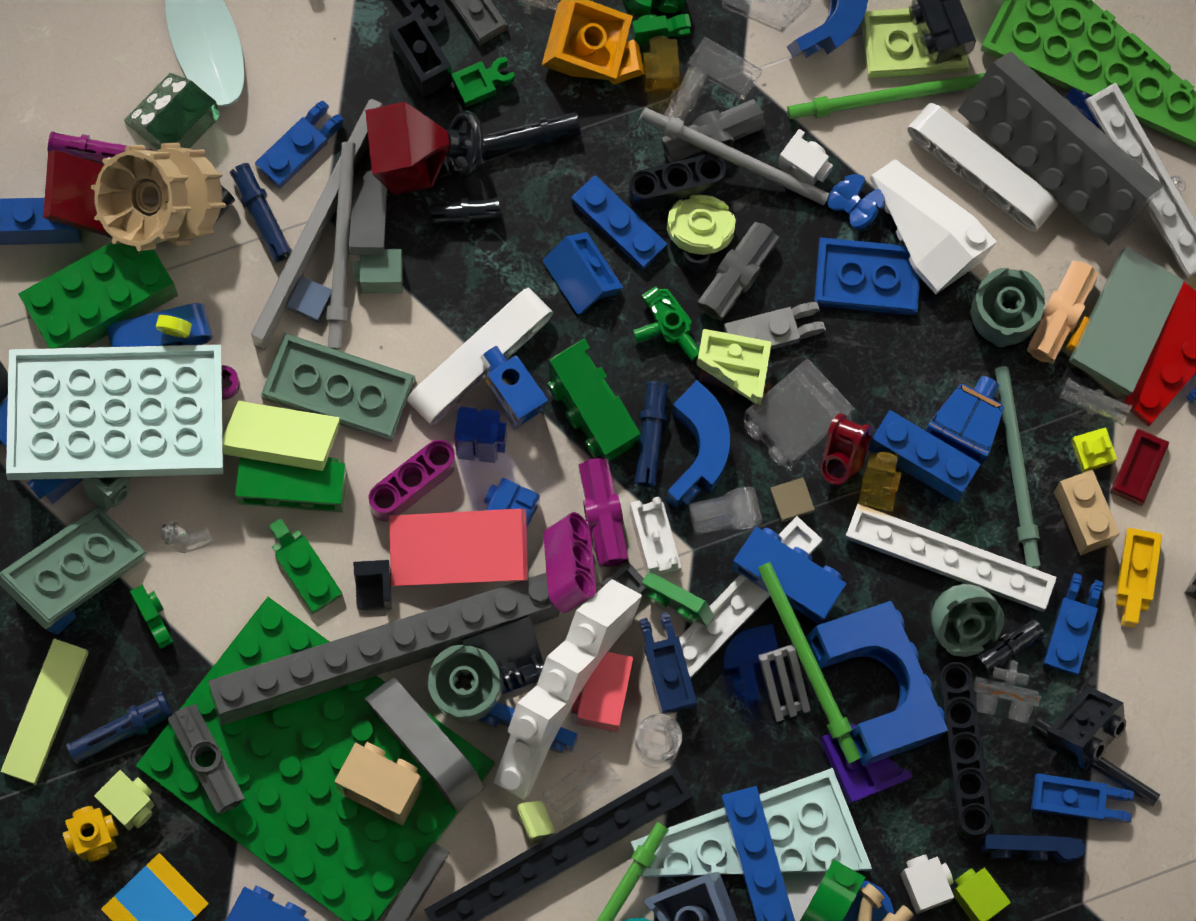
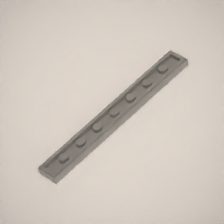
[251,99,382,350]

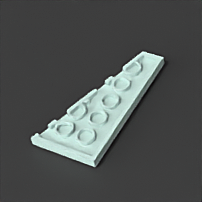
[631,768,872,877]

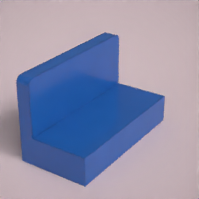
[543,232,623,314]

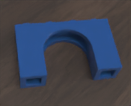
[807,601,948,767]

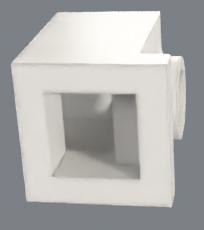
[777,129,833,186]

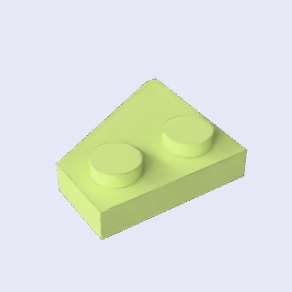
[697,329,771,405]

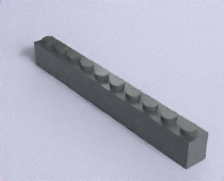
[208,573,560,726]

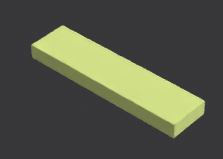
[1,639,89,785]

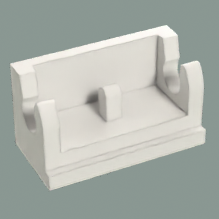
[629,497,682,575]

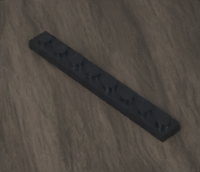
[424,765,693,921]

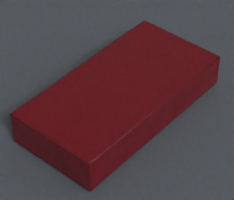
[1110,428,1170,506]

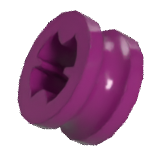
[222,365,240,400]

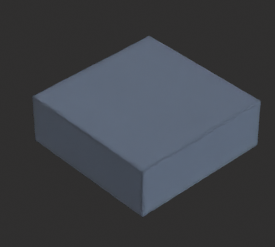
[287,276,332,323]

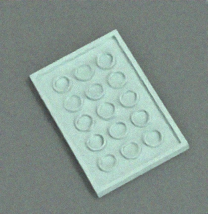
[6,345,223,480]

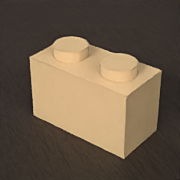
[1054,470,1120,555]

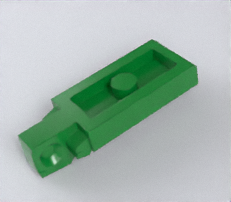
[269,518,343,614]

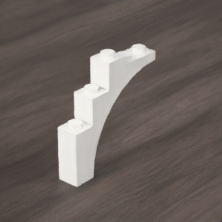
[493,579,642,800]

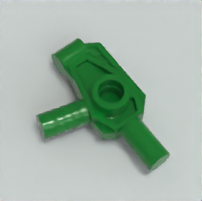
[632,287,699,362]

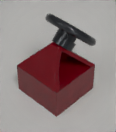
[365,102,483,195]

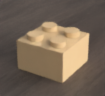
[334,742,423,826]

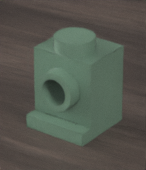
[83,477,132,512]

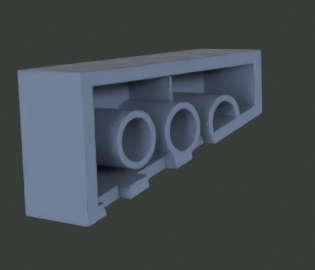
[643,872,738,921]

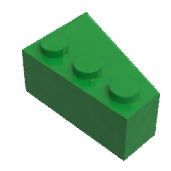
[547,338,641,462]

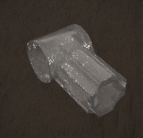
[689,487,763,535]

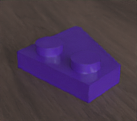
[819,724,913,805]

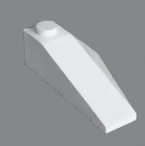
[870,159,997,294]

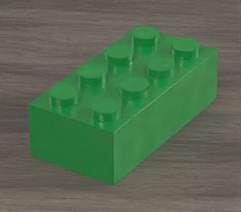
[18,242,179,349]

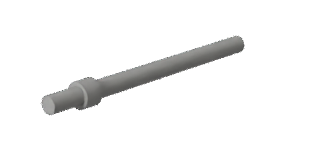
[639,107,829,205]
[326,142,356,349]

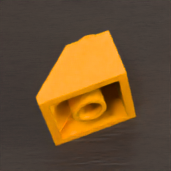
[542,0,633,80]

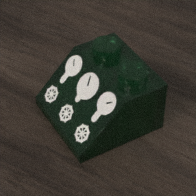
[124,73,220,150]

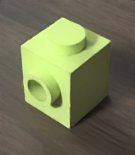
[94,770,155,831]

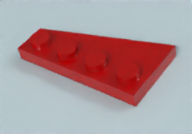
[1122,282,1196,427]

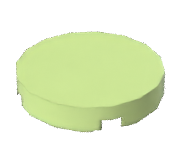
[667,194,736,255]

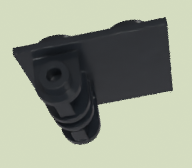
[462,616,545,695]

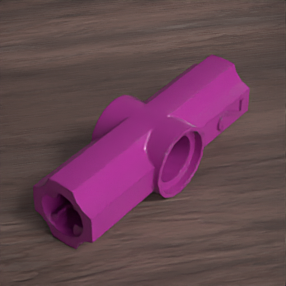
[578,458,629,568]

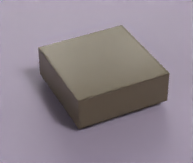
[770,478,815,523]

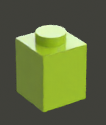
[952,867,1011,921]

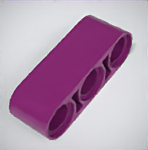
[368,439,456,522]
[543,512,596,613]

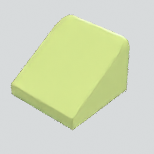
[517,801,555,843]

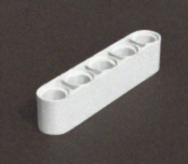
[907,103,1058,232]
[407,288,553,426]

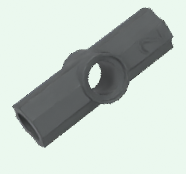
[661,99,766,163]
[697,222,779,321]
[168,704,246,815]

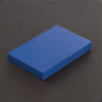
[814,237,920,316]

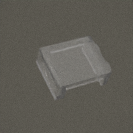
[744,358,855,470]

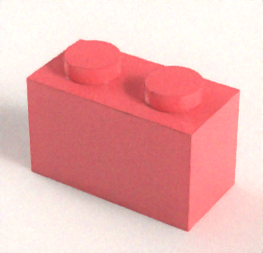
[571,652,633,732]

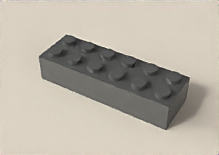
[957,51,1163,246]

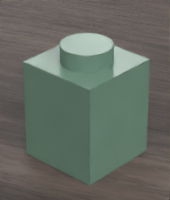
[353,249,403,293]

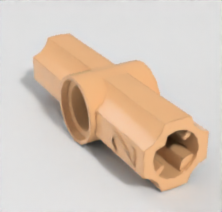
[1027,261,1099,364]

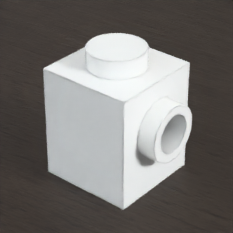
[900,855,954,915]

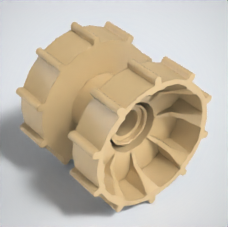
[91,143,226,251]

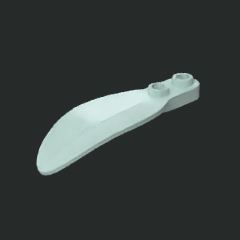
[165,0,244,107]

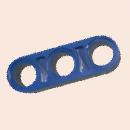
[107,303,213,347]

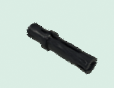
[482,112,581,158]

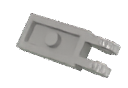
[724,302,826,350]

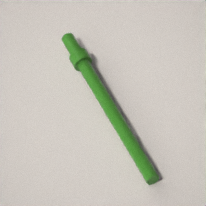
[787,73,985,119]
[757,562,861,763]
[597,822,669,921]

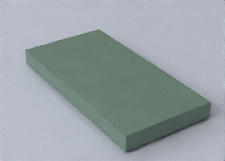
[1069,246,1184,396]
[261,333,415,442]
[0,506,147,630]

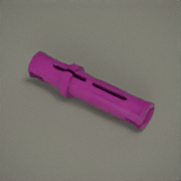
[47,131,153,162]

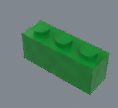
[235,457,347,513]

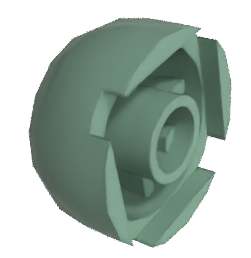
[931,584,1004,657]

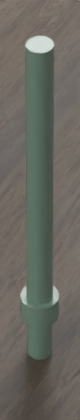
[995,366,1041,569]

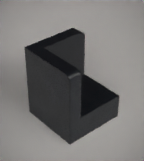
[353,560,392,611]

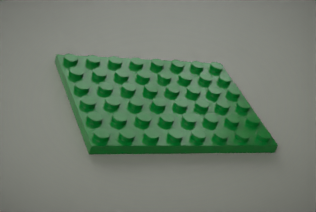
[136,596,495,921]

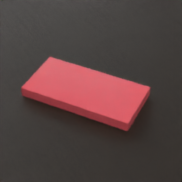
[389,509,528,586]

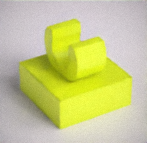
[1071,427,1117,473]

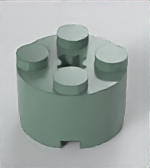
[970,268,1045,347]
[428,645,502,722]

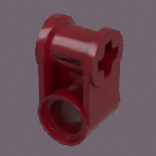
[821,413,873,485]

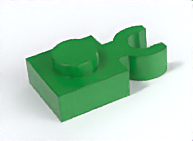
[632,14,691,46]
[452,57,515,108]
[130,585,174,649]

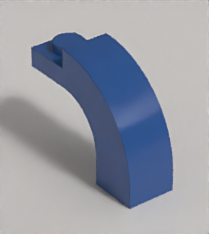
[787,0,868,58]
[666,380,730,509]

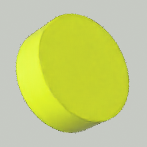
[155,315,193,338]

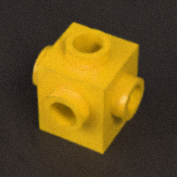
[63,806,119,862]

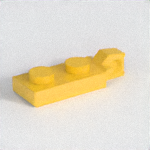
[1115,527,1162,628]

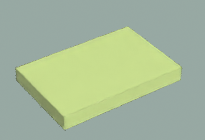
[861,8,969,78]
[223,401,340,471]

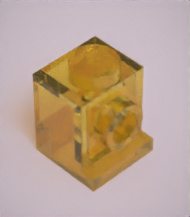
[643,36,680,91]
[858,452,901,512]

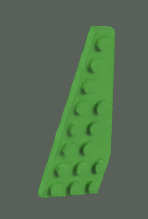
[980,0,1196,148]

